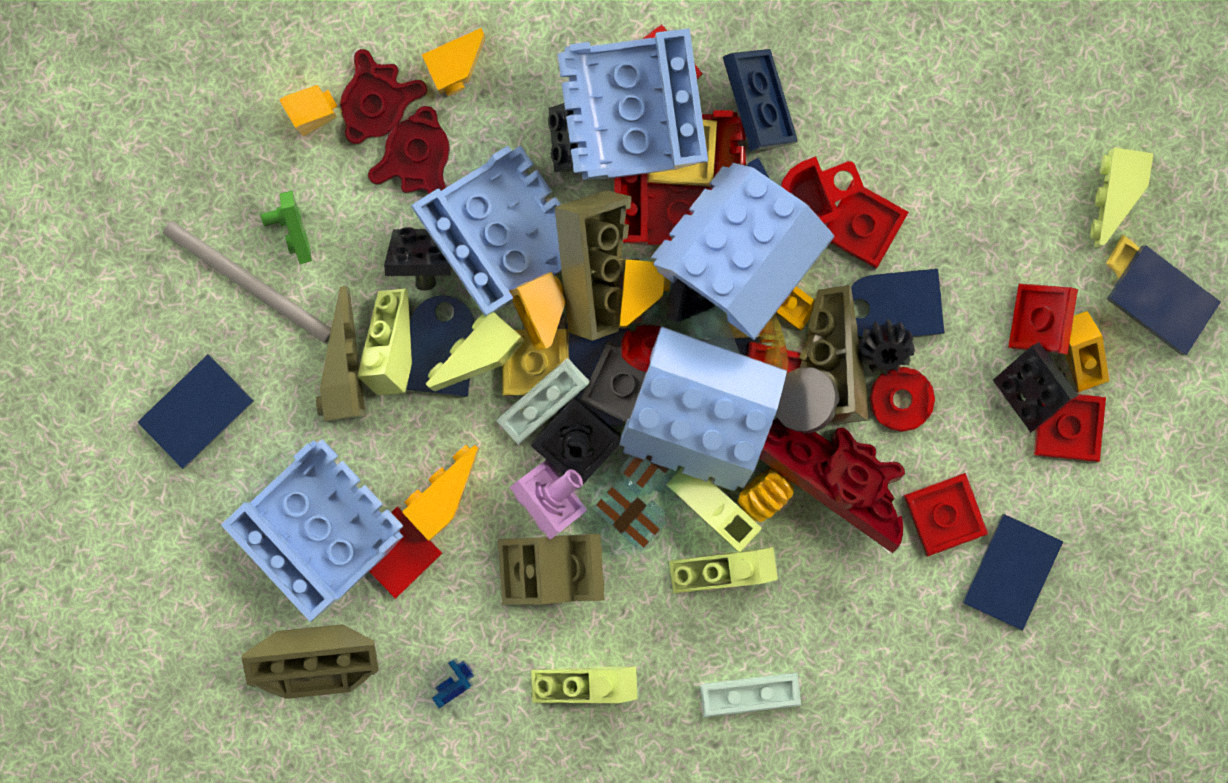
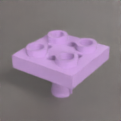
[509,460,587,540]

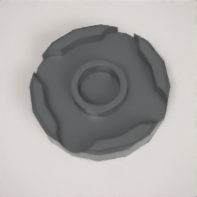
[776,367,839,434]

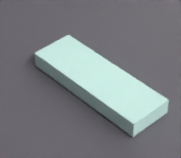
[496,358,590,444]
[700,672,801,717]

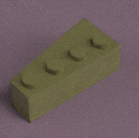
[554,190,631,341]

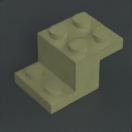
[498,534,605,605]

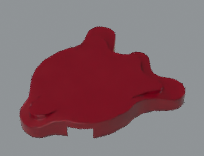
[340,49,428,145]
[368,106,450,194]
[824,427,905,509]

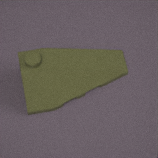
[799,285,868,425]
[316,286,366,422]

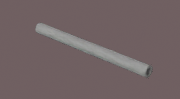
[163,221,332,343]

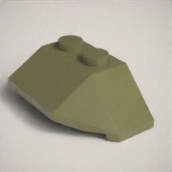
[242,624,379,699]

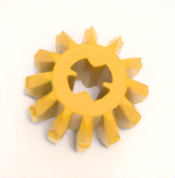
[738,468,794,522]

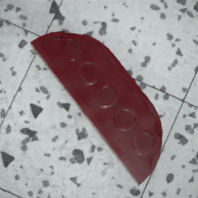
[759,418,904,554]

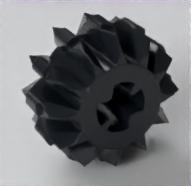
[858,318,915,376]

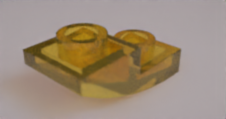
[759,314,788,375]

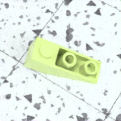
[1090,147,1153,248]
[357,288,412,395]
[426,313,525,391]
[666,467,762,552]
[669,547,778,593]
[531,666,638,703]

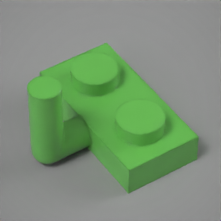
[261,190,312,265]

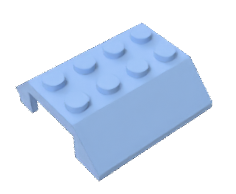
[557,28,708,180]
[411,146,561,316]
[651,163,834,340]
[619,326,787,491]
[221,439,403,622]

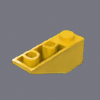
[402,445,480,541]

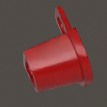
[781,156,863,224]

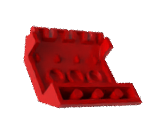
[614,110,746,246]

